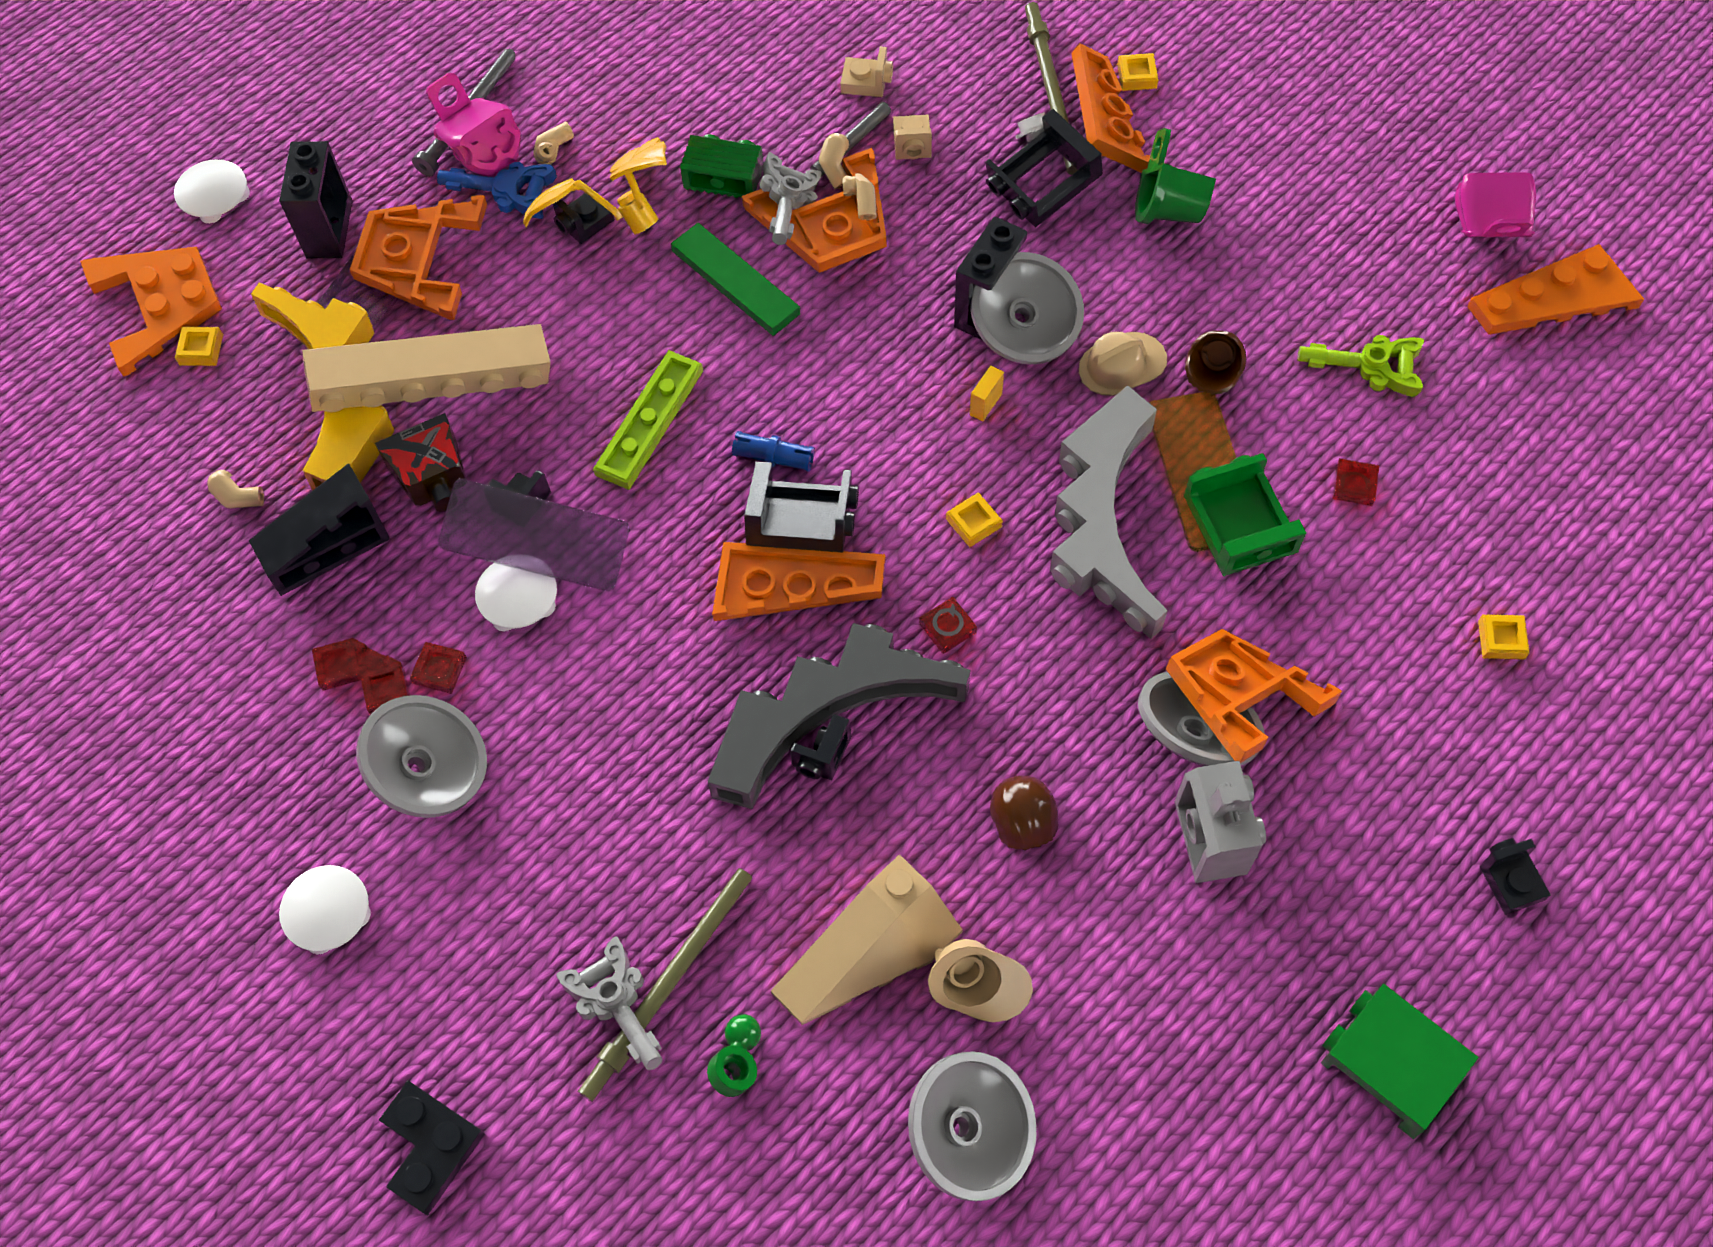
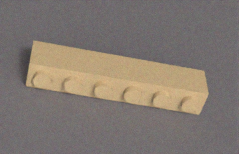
[302,324,551,412]

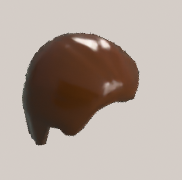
[1185,330,1247,396]
[990,776,1058,851]

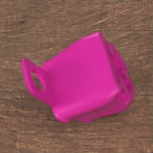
[426,72,521,177]
[1455,172,1536,238]

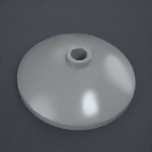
[970,252,1084,364]
[1138,672,1264,766]
[356,695,487,818]
[908,1051,1036,1201]

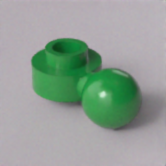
[707,1014,761,1097]

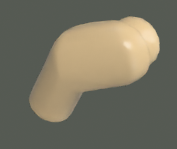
[533,121,574,165]
[819,133,849,190]
[842,173,877,220]
[207,470,264,509]

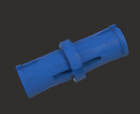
[732,431,815,472]

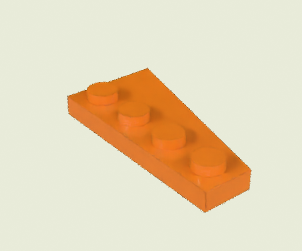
[1071,43,1150,173]
[1467,244,1644,335]
[712,542,886,621]

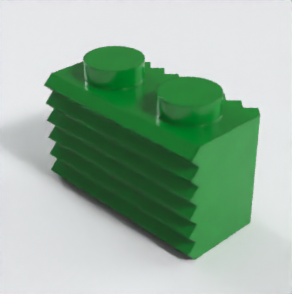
[680,134,764,198]

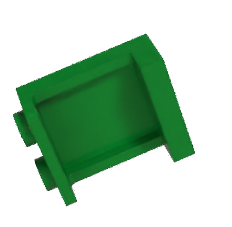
[1184,453,1306,576]
[1321,983,1479,1139]

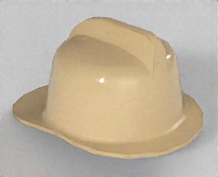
[1079,332,1167,396]
[928,939,1033,1023]

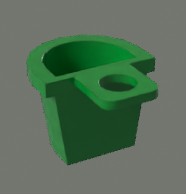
[1135,128,1216,224]

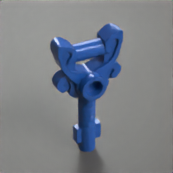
[437,162,557,219]

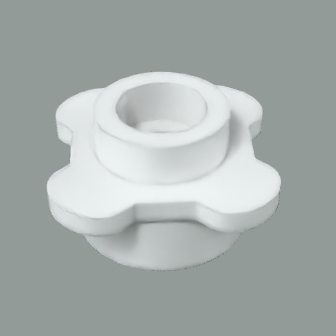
[1015,112,1045,142]

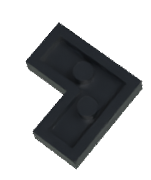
[379,1080,485,1216]

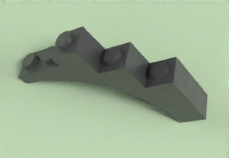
[708,623,971,809]

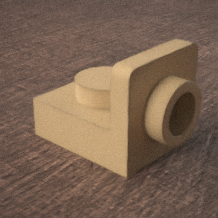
[841,46,893,97]
[893,115,932,160]

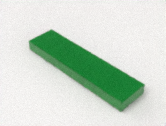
[671,223,800,336]

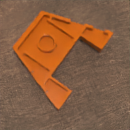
[742,148,887,273]
[350,195,487,320]
[80,246,222,377]
[1166,629,1342,763]

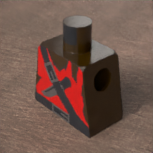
[375,413,467,512]

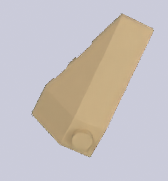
[771,854,963,1025]

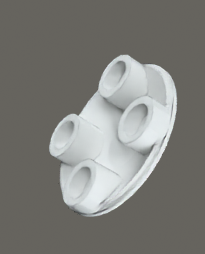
[174,160,250,224]
[475,555,557,631]
[279,865,371,955]

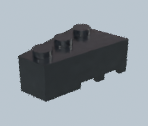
[249,463,390,596]

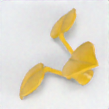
[523,137,667,235]

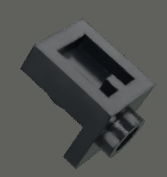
[553,193,615,244]
[790,714,852,781]
[1480,838,1551,915]

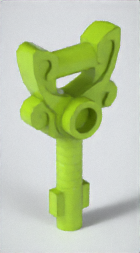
[1297,335,1424,397]

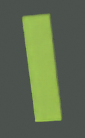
[593,350,703,490]

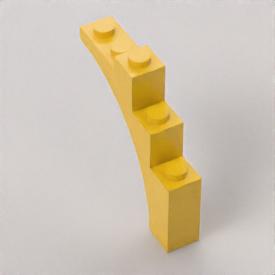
[251,283,394,490]

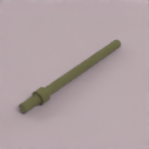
[1025,2,1077,175]
[578,868,752,1102]

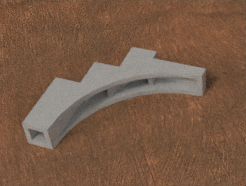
[1050,386,1168,639]

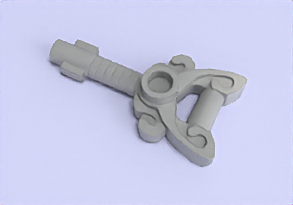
[760,152,822,245]
[556,936,663,1070]

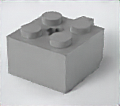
[1174,761,1266,883]

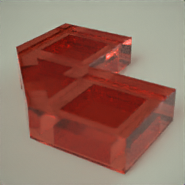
[312,638,410,715]

